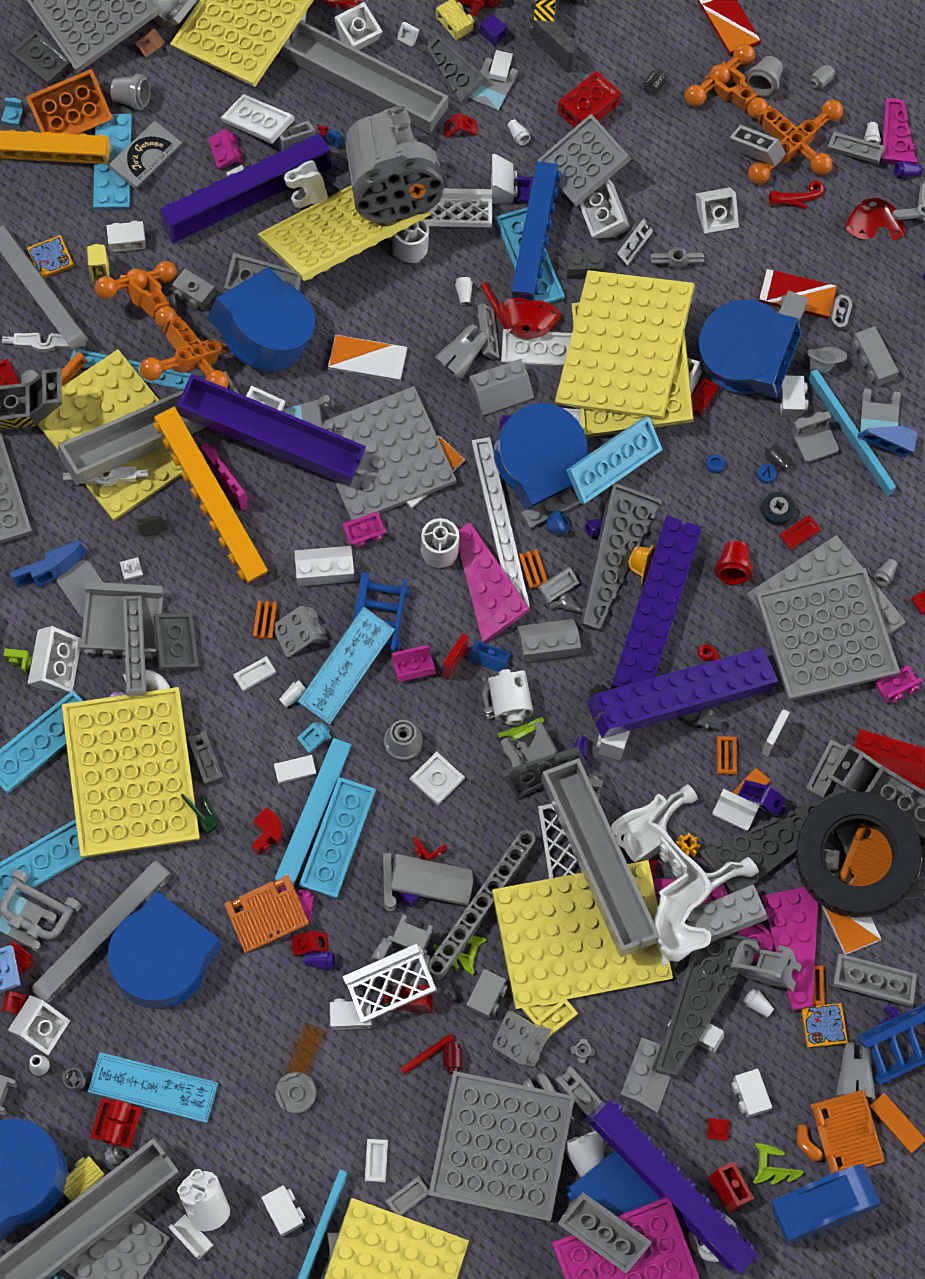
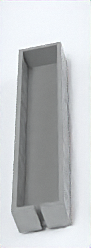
[279,20,448,134]
[58,371,239,485]
[541,758,660,957]
[0,1138,181,1279]

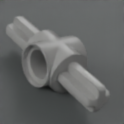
[651,247,704,269]

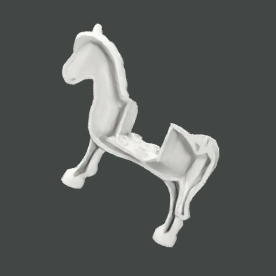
[611,784,759,966]

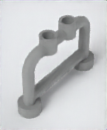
[0,869,82,940]

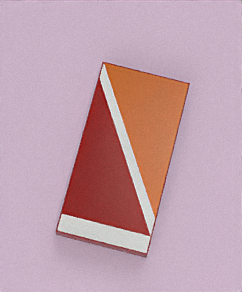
[698,0,761,56]
[759,269,837,319]

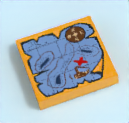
[27,235,74,279]
[801,1003,848,1048]

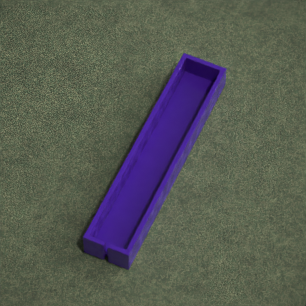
[160,134,331,243]
[176,374,366,486]
[611,516,702,689]
[587,647,778,739]
[585,1100,758,1274]

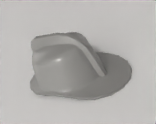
[807,347,847,373]

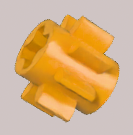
[675,833,700,857]

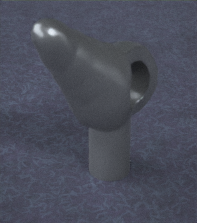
[549,593,583,613]

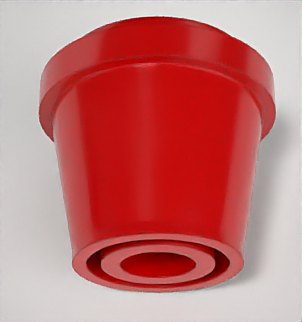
[714,541,753,585]

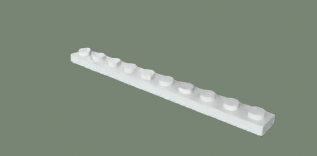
[472,437,530,608]

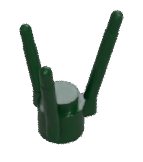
[181,794,219,835]

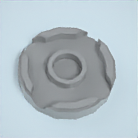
[275,1071,317,1114]

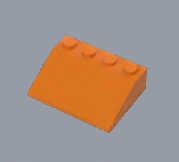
[26,69,113,135]

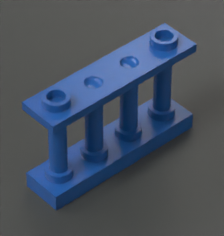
[353,572,410,656]
[856,1004,925,1085]

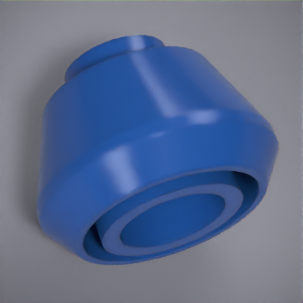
[546,510,570,535]

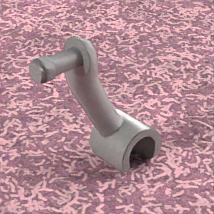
[482,677,495,719]

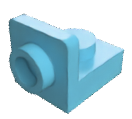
[1,98,24,127]
[297,722,332,753]

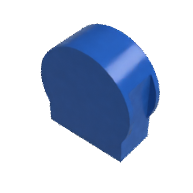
[208,267,315,371]
[699,299,802,398]
[494,403,589,510]
[108,891,222,1009]
[0,1119,68,1241]
[771,1164,882,1246]

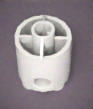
[392,219,429,263]
[421,518,459,568]
[488,669,533,725]
[177,1169,230,1231]

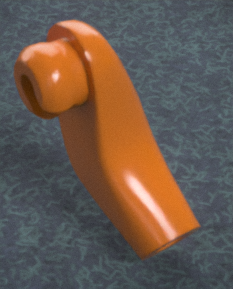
[797,1125,823,1162]

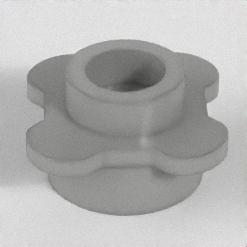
[570,1039,595,1063]
[104,1146,123,1166]

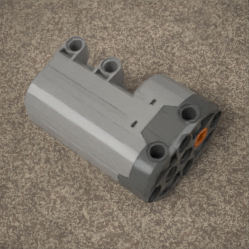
[345,105,444,225]

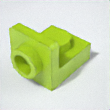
[4,649,32,675]

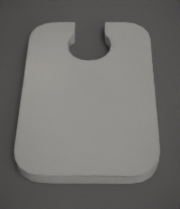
[57,560,104,618]

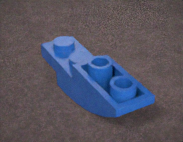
[10,540,85,588]

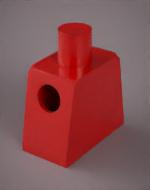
[385,985,434,1014]

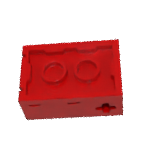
[557,71,621,128]

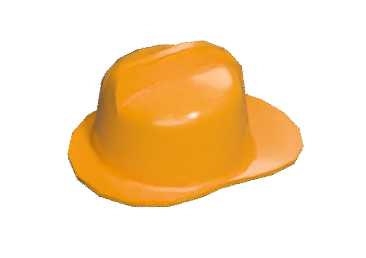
[628,544,655,588]

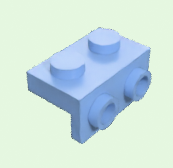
[0,945,21,993]

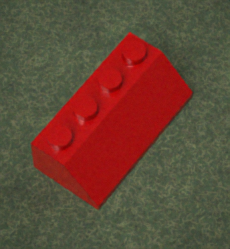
[853,729,925,790]

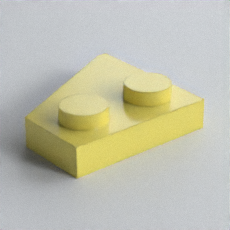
[522,998,578,1038]

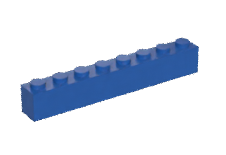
[512,161,561,301]

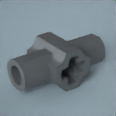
[682,708,723,731]

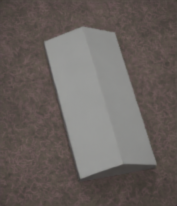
[224,253,302,291]
[390,854,473,906]
[833,954,917,1007]
[558,1192,651,1274]

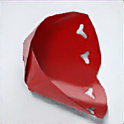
[845,197,905,240]
[498,298,561,339]

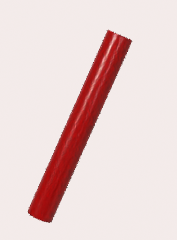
[480,282,506,329]
[399,1034,454,1075]

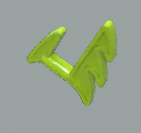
[498,716,544,740]
[433,935,486,975]
[753,1143,804,1185]

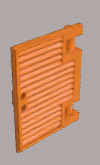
[838,823,892,886]
[224,874,309,953]
[811,1089,885,1174]

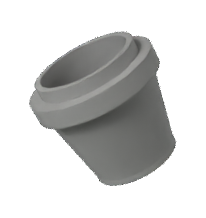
[745,56,783,97]
[111,74,150,110]
[384,720,423,761]

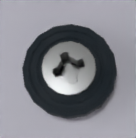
[761,492,795,525]

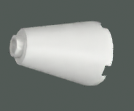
[565,1131,604,1177]

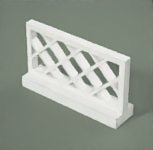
[425,188,492,227]
[538,804,577,879]
[343,944,437,1023]

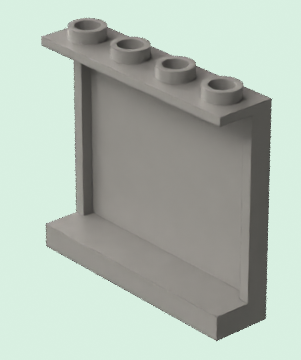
[79,582,164,660]

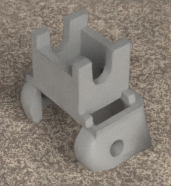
[371,915,433,987]
[730,939,802,992]

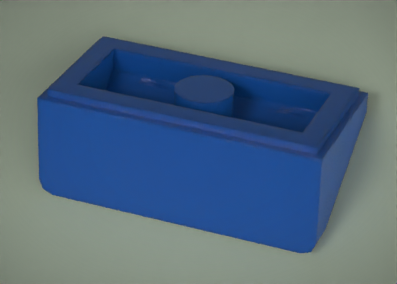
[468,640,512,672]

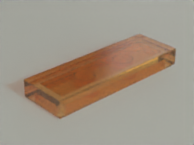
[284,1022,325,1076]

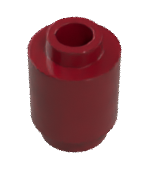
[442,1043,463,1074]

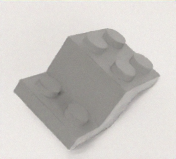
[153,0,197,29]

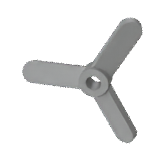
[892,183,925,222]

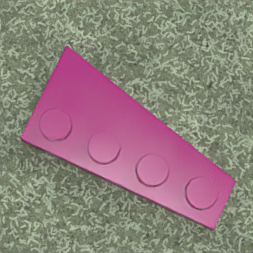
[881,98,917,164]
[201,443,248,511]

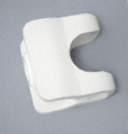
[284,160,328,208]

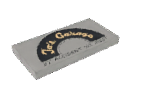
[108,121,182,190]

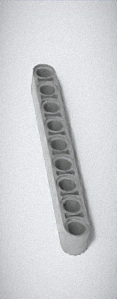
[0,225,89,351]
[428,830,535,980]
[31,861,172,1004]

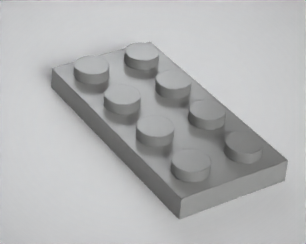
[685,884,768,942]

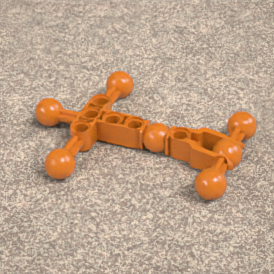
[684,44,843,185]
[94,261,231,388]

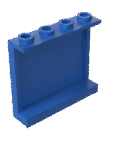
[566,1151,660,1216]

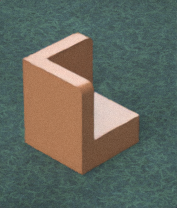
[135,28,164,57]

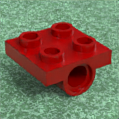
[90,1098,142,1149]

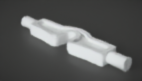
[2,333,86,353]
[63,466,149,486]

